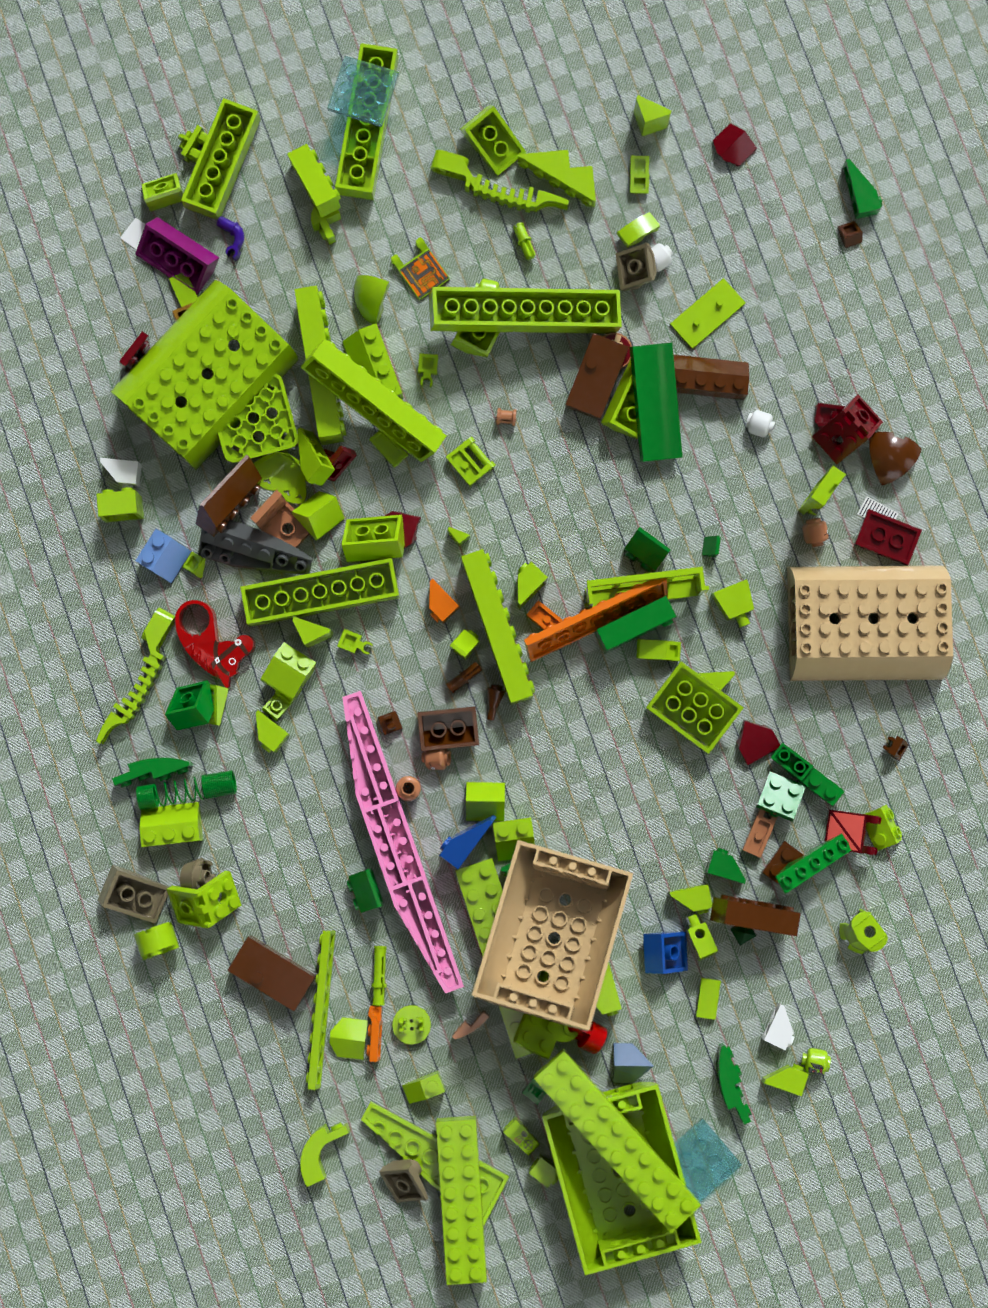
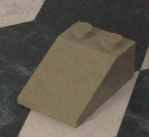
[97,865,169,924]

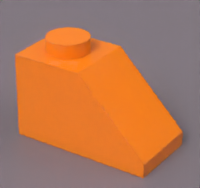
[429,579,459,623]

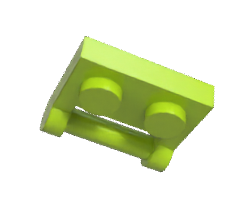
[446,436,496,487]

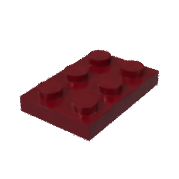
[119,331,150,373]
[854,509,922,566]

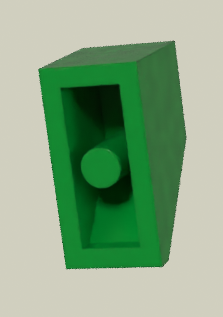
[705,848,746,884]

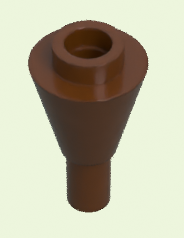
[487,684,506,721]

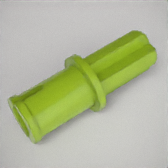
[513,222,536,260]

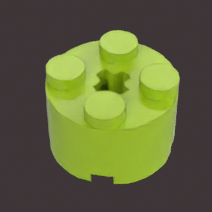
[134,922,179,961]

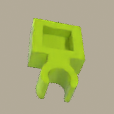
[418,353,438,388]
[337,629,373,655]

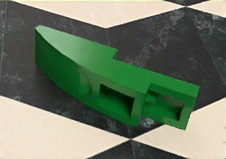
[771,743,845,807]
[112,758,193,788]
[717,1043,752,1125]

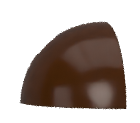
[869,432,922,486]

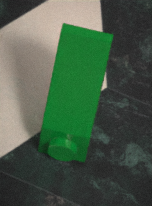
[842,159,882,219]

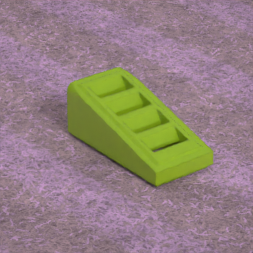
[208,684,229,726]

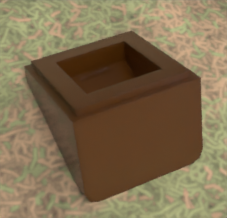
[838,221,863,248]

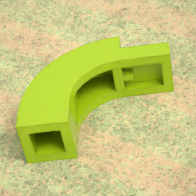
[300,1122,350,1187]

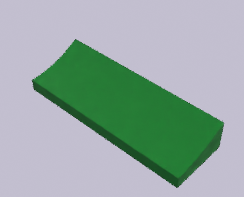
[629,342,683,462]

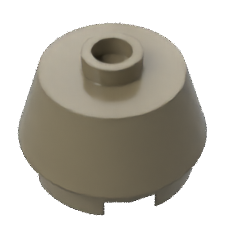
[180,858,216,889]

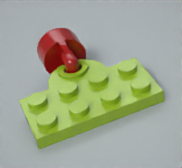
[513,971,608,1059]

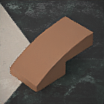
[452,1010,490,1039]

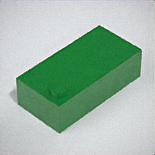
[594,596,677,654]

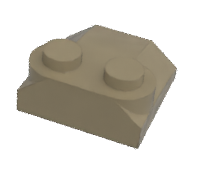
[615,243,657,291]
[379,1159,428,1203]

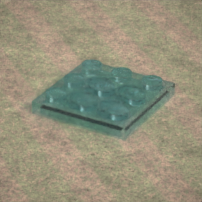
[327,56,399,127]
[674,1118,742,1202]

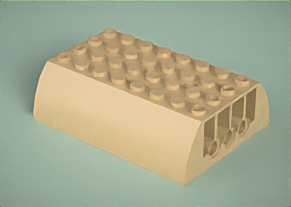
[787,565,953,681]
[472,840,633,1031]

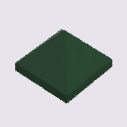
[730,926,757,946]

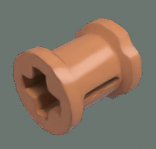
[496,408,517,426]

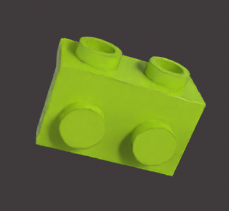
[864,805,902,851]

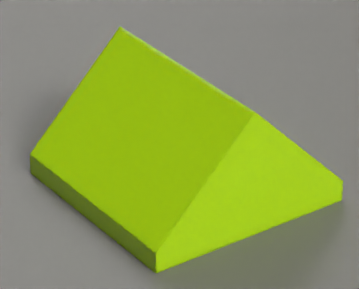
[633,95,672,137]
[141,173,184,212]
[291,491,345,541]
[292,617,334,648]
[466,782,505,821]

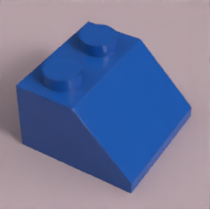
[643,931,688,974]

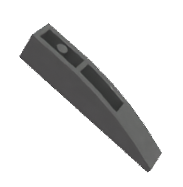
[198,520,313,575]

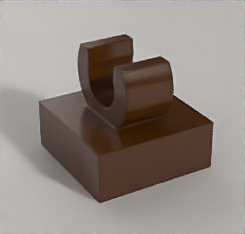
[378,710,403,735]
[883,736,909,761]

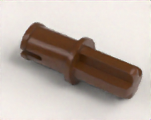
[446,662,482,693]

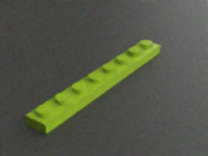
[306,930,336,1090]

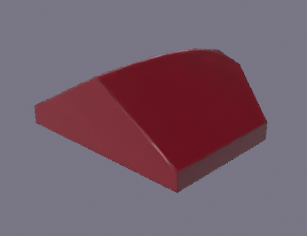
[712,123,757,167]

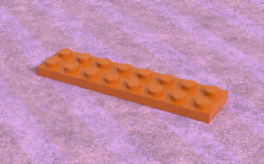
[524,578,668,662]

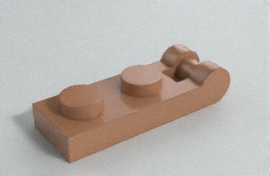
[742,809,778,858]

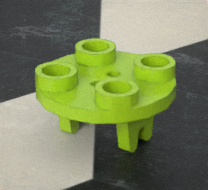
[392,1005,431,1045]

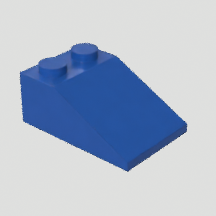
[439,815,496,869]

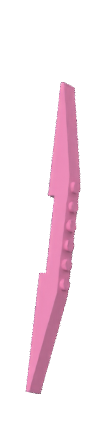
[342,691,464,993]

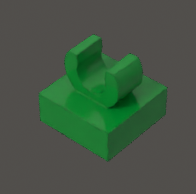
[522,1077,547,1105]

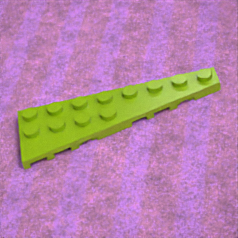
[361,1101,509,1225]

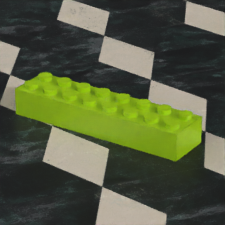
[335,43,399,201]
[294,285,347,445]
[300,339,447,462]
[461,549,535,705]
[240,558,400,627]
[436,1115,487,1285]

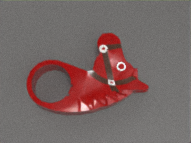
[175,600,256,688]

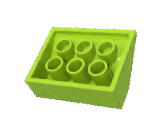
[646,661,744,754]

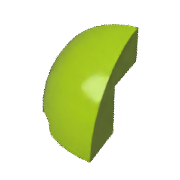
[354,275,390,325]

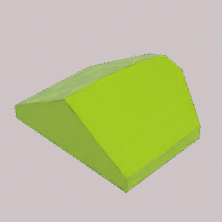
[329,1017,368,1060]

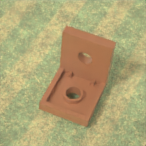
[250,490,310,548]

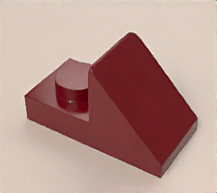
[324,446,357,482]

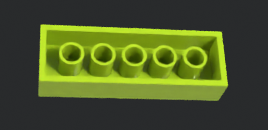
[181,98,261,220]

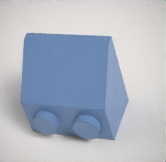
[135,529,192,584]

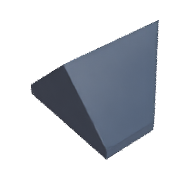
[613,1043,654,1083]

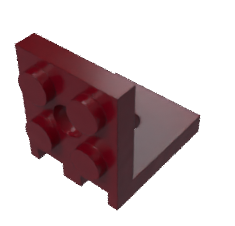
[812,394,883,465]

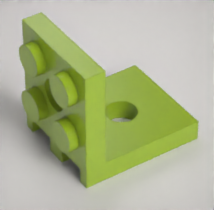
[166,870,241,929]

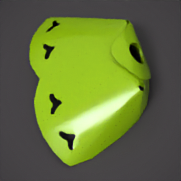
[253,451,306,504]

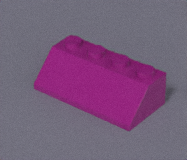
[135,217,219,295]

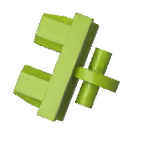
[178,125,208,163]

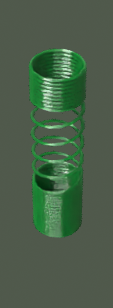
[136,770,237,811]

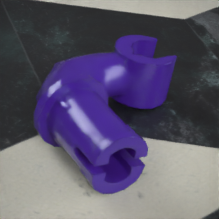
[216,216,244,261]

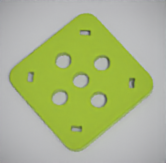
[218,373,298,463]

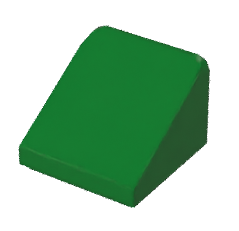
[702,536,721,557]

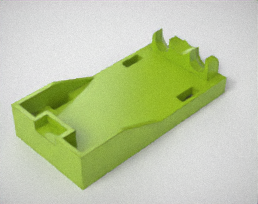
[798,466,846,516]

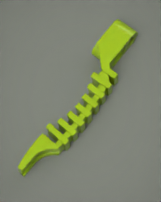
[430,150,569,213]
[96,607,175,745]

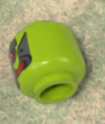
[801,1048,831,1076]

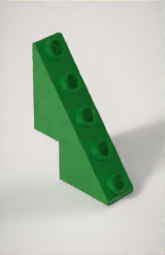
[775,833,851,894]

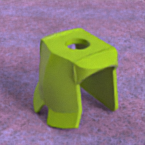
[839,909,888,954]

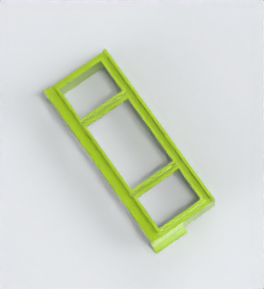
[583,566,710,609]

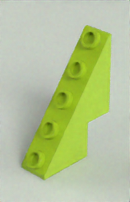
[517,150,596,207]

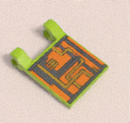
[391,237,450,301]

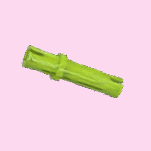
[371,946,387,1006]

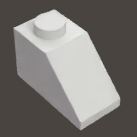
[100,458,142,488]
[761,1003,794,1050]

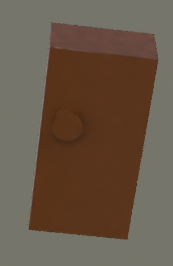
[565,333,629,421]
[227,935,316,1011]

